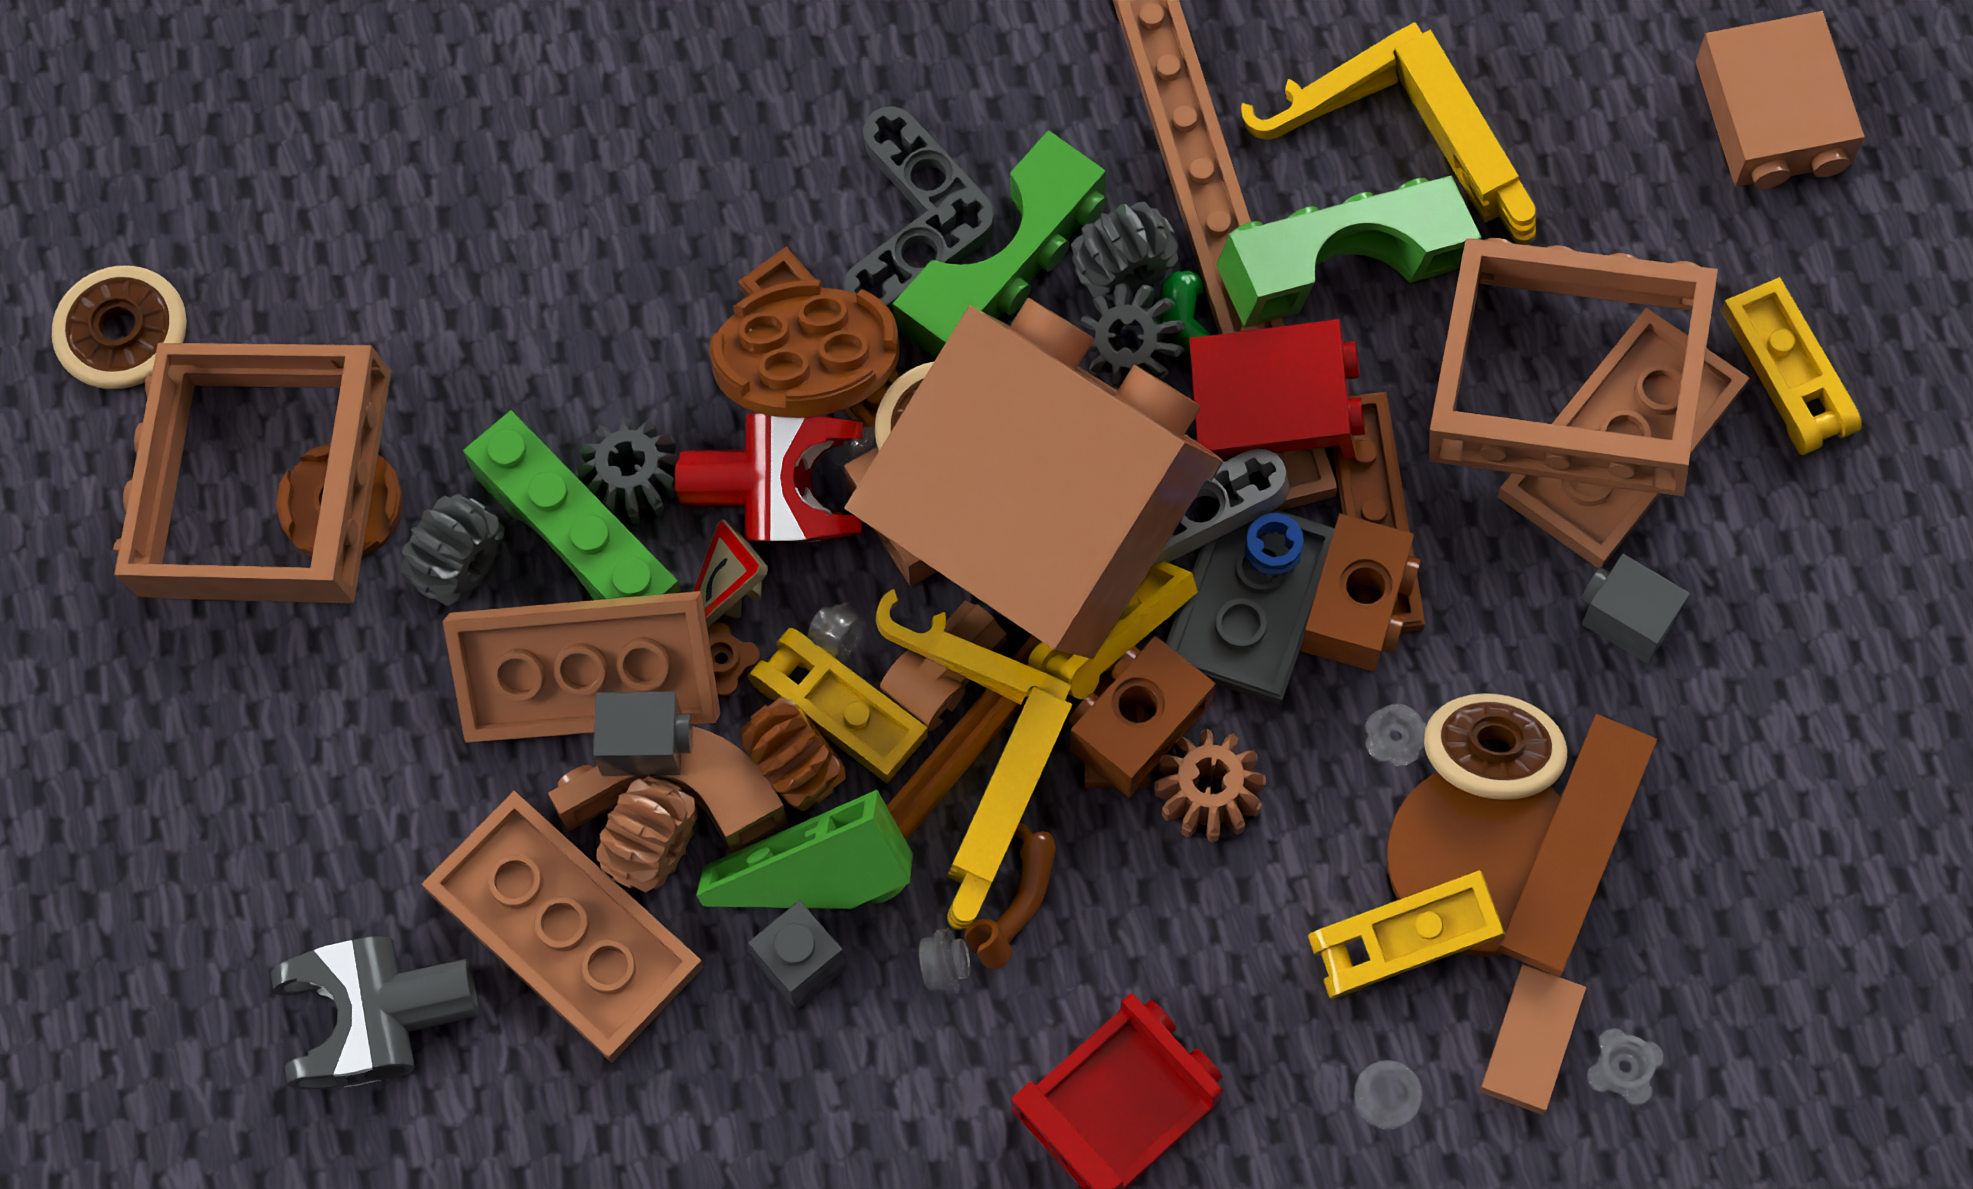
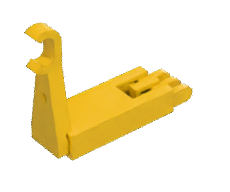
[1241,22,1536,245]
[876,589,1072,930]

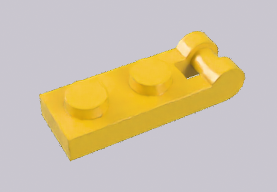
[1721,277,1862,455]
[1028,561,1198,700]
[747,628,928,784]
[1307,870,1506,999]

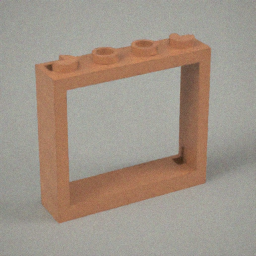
[1429,238,1718,496]
[113,343,391,603]

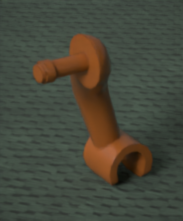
[965,823,1056,969]

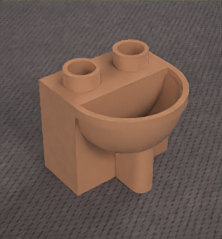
[844,297,1224,659]

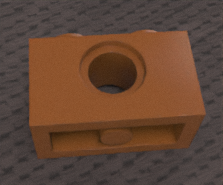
[1301,513,1421,672]
[1069,636,1216,798]

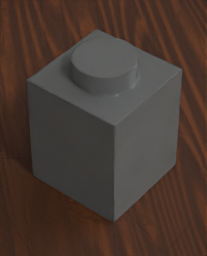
[1580,554,1690,664]
[593,692,693,776]
[748,900,847,1010]

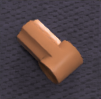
[879,600,1007,732]

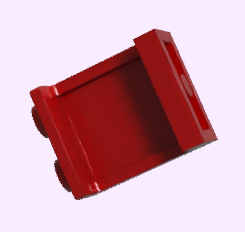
[1189,319,1366,462]
[1011,993,1223,1189]

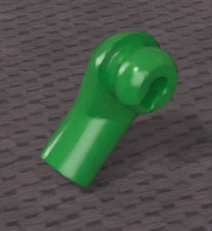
[1159,270,1210,359]

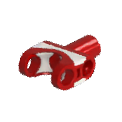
[674,413,863,542]

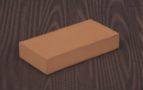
[1479,964,1586,1115]

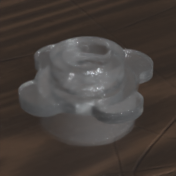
[1587,1029,1664,1106]

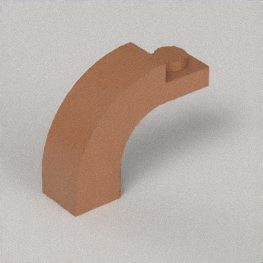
[548,726,788,853]

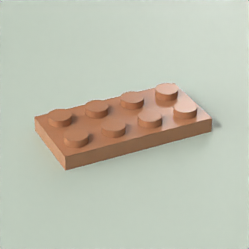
[1497,307,1750,569]
[443,591,721,743]
[422,791,704,1063]

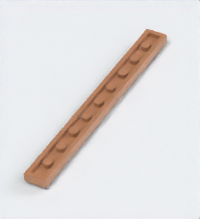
[1113,0,1337,511]

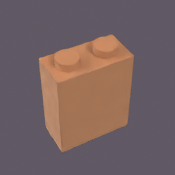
[1695,11,1865,189]

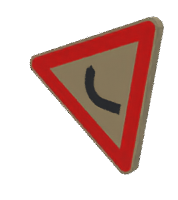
[692,519,768,628]

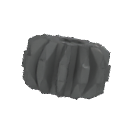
[1071,202,1179,302]
[1080,284,1185,388]
[576,415,679,526]
[400,494,505,606]

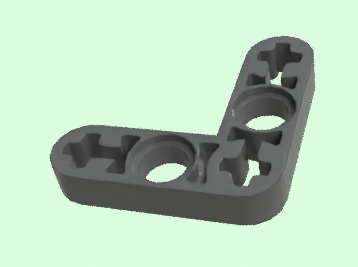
[844,106,994,313]

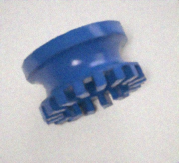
[1245,513,1304,578]

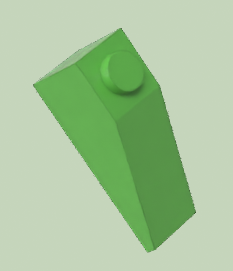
[696,790,913,909]

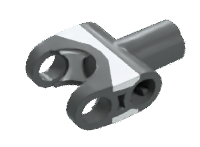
[271,936,479,1090]

